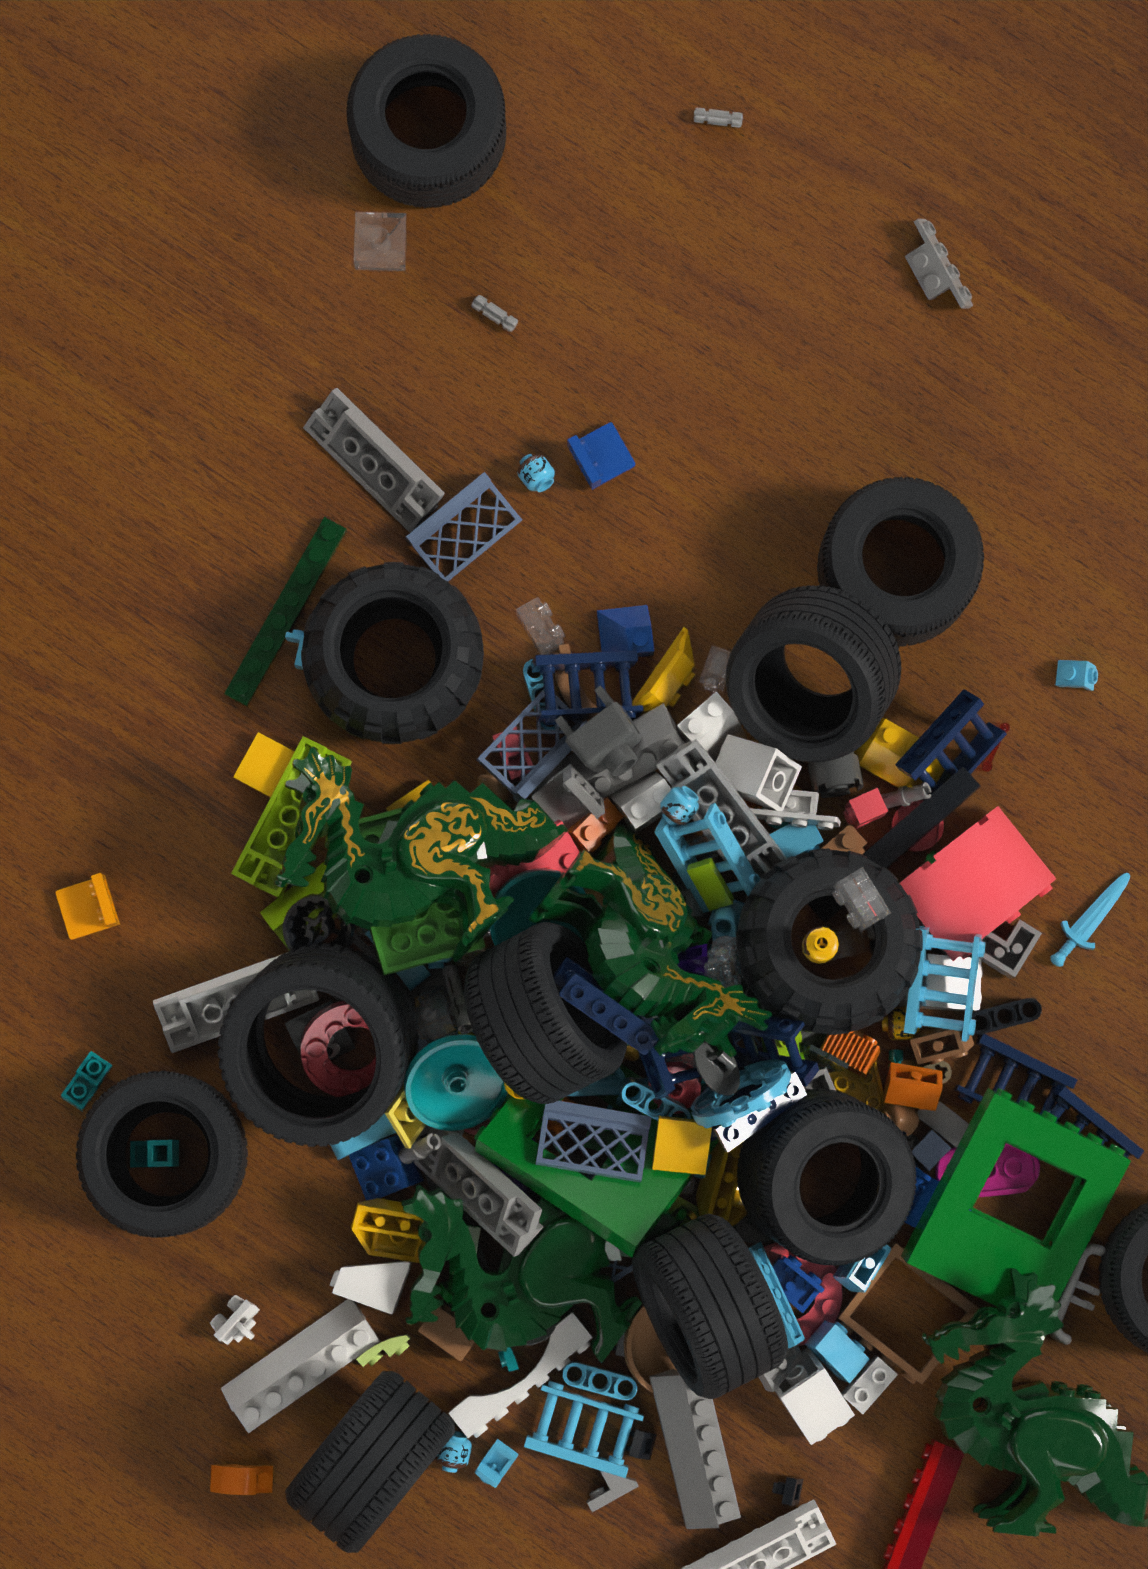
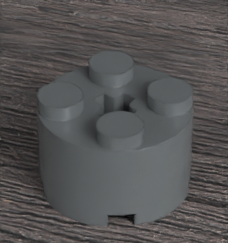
[807,751,864,798]

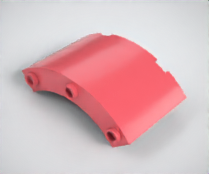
[899,806,1056,961]

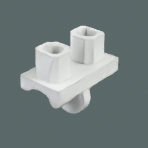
[210,1295,260,1345]

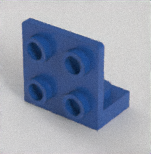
[567,422,635,490]
[349,1135,424,1201]

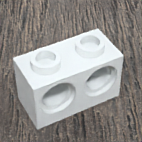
[841,1355,898,1414]

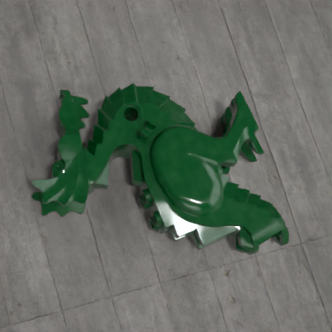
[401,1184,688,1363]
[922,1268,1148,1537]

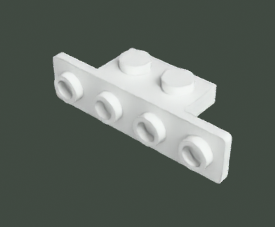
[750,790,841,830]

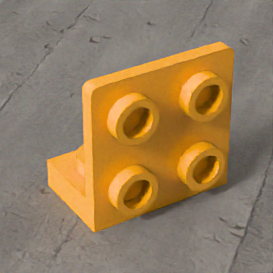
[56,873,120,940]

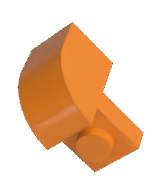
[210,1464,273,1495]

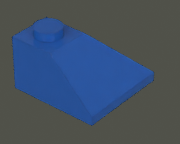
[597,605,654,657]

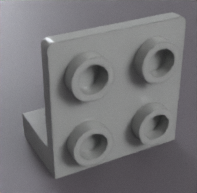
[532,764,605,829]

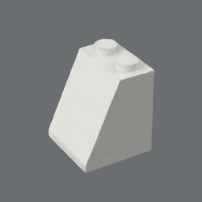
[676,692,747,762]
[715,734,802,811]
[607,770,671,834]
[899,954,983,1011]
[330,1261,412,1314]
[775,1347,855,1445]

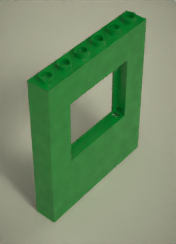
[474,1064,719,1258]
[901,1088,1131,1307]

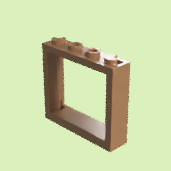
[837,1242,979,1384]

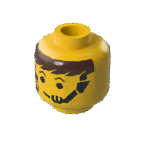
[802,927,839,963]
[882,1006,920,1040]

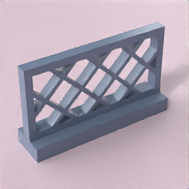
[404,472,522,582]
[477,690,587,802]
[535,1101,651,1183]

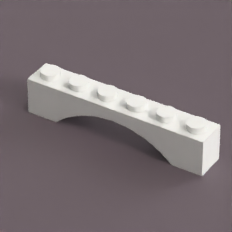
[449,1312,592,1438]

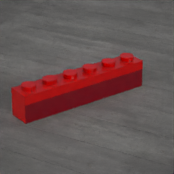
[879,1439,964,1569]

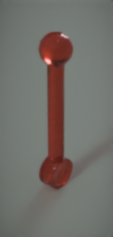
[982,722,1010,772]

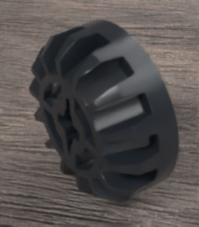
[283,893,356,950]

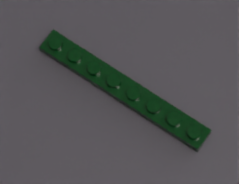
[224,517,347,707]

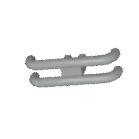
[1049,1243,1106,1345]

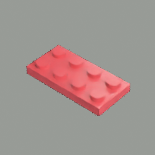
[485,819,579,897]

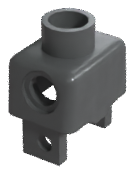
[555,685,642,777]

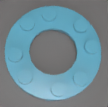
[691,1059,791,1128]

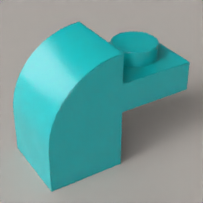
[130,1140,180,1167]

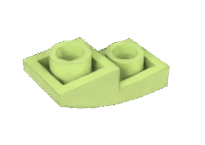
[356,1334,411,1367]

